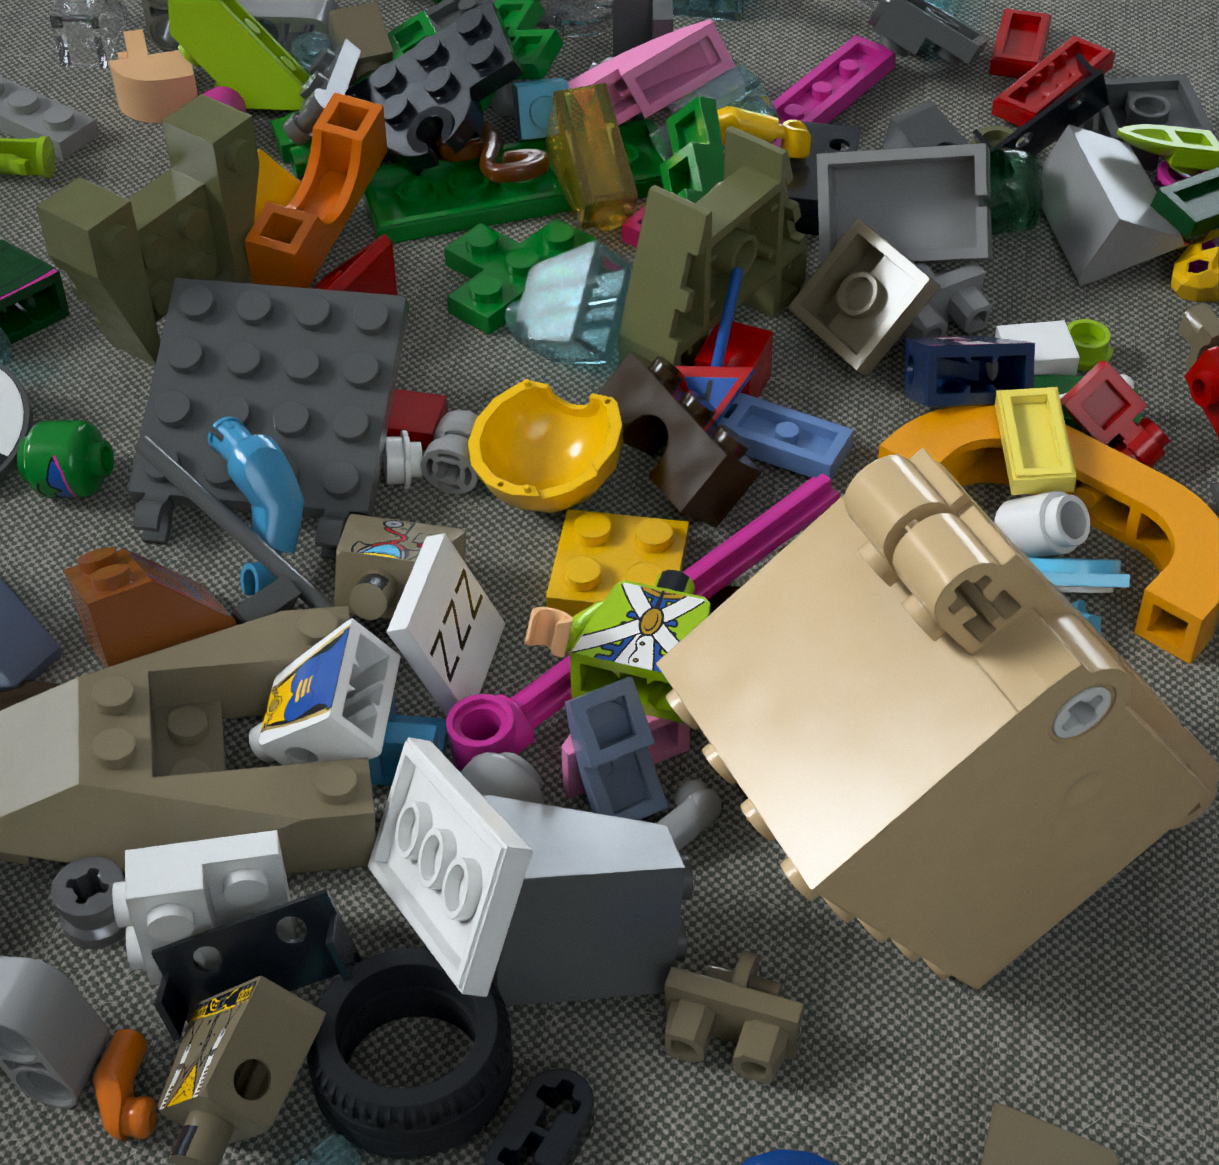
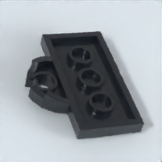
[345,0,524,176]

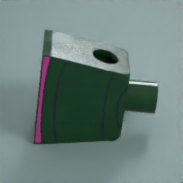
[0,239,70,350]

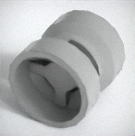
[420,410,479,494]

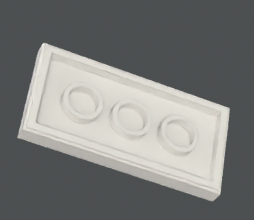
[368,737,533,997]

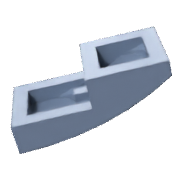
[565,677,669,820]

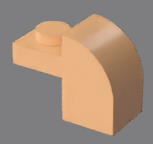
[109,29,198,123]

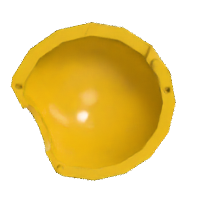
[468,379,623,513]

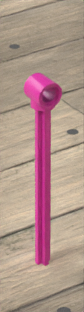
[446,474,840,772]

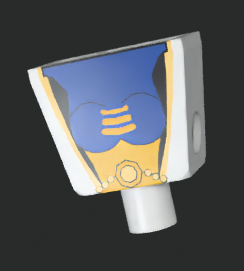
[249,618,401,765]

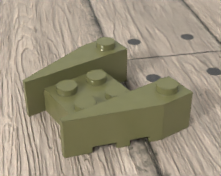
[36,94,260,366]
[617,126,808,366]

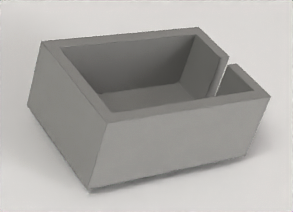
[817,143,992,266]

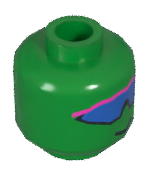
[17,420,114,498]

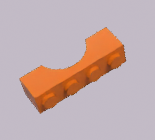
[244,92,388,288]

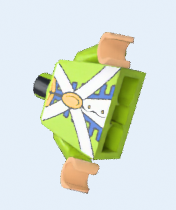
[524,570,711,724]

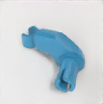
[208,416,304,596]

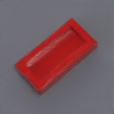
[989,8,1052,79]

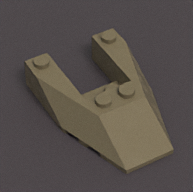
[0,606,376,874]

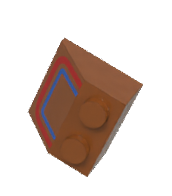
[63,547,237,668]

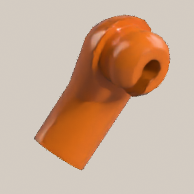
[93,1029,158,1142]

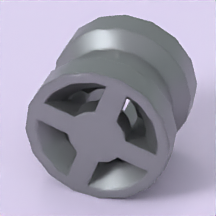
[50,856,126,949]

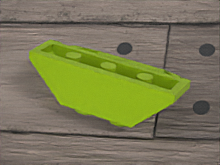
[168,0,311,110]

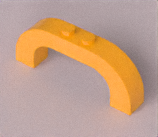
[878,404,1219,664]

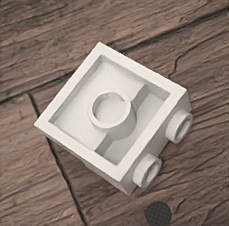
[112,830,296,985]

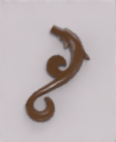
[429,121,550,183]

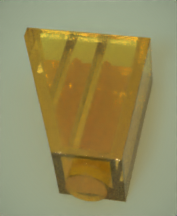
[545,83,638,231]

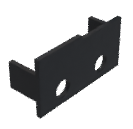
[973,53,1109,180]
[786,121,861,235]
[151,888,361,1041]

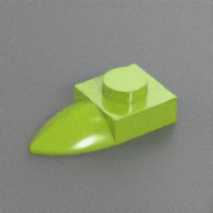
[1117,124,1219,174]

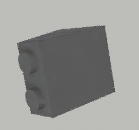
[483,795,693,1006]

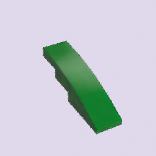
[659,95,724,203]

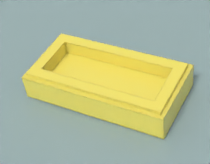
[995,387,1077,495]

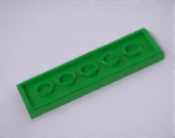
[362,119,668,243]

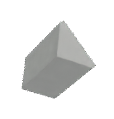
[1030,124,1185,287]

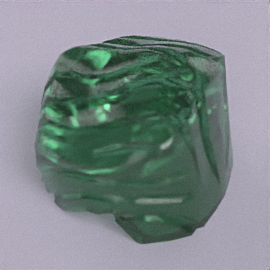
[983,147,1043,235]

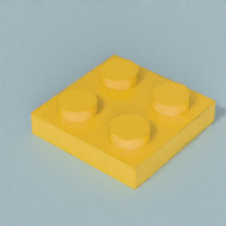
[546,509,689,617]

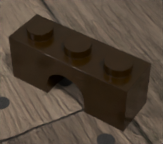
[597,351,762,528]

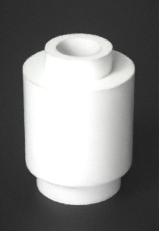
[994,491,1090,557]

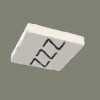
[387,533,505,716]

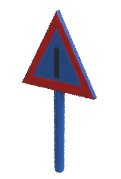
[675,267,756,424]

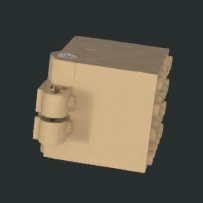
[656,447,1219,990]

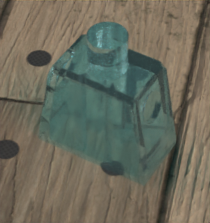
[505,241,633,366]

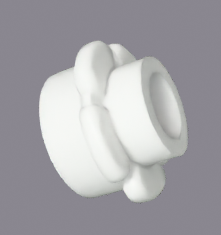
[383,430,422,489]

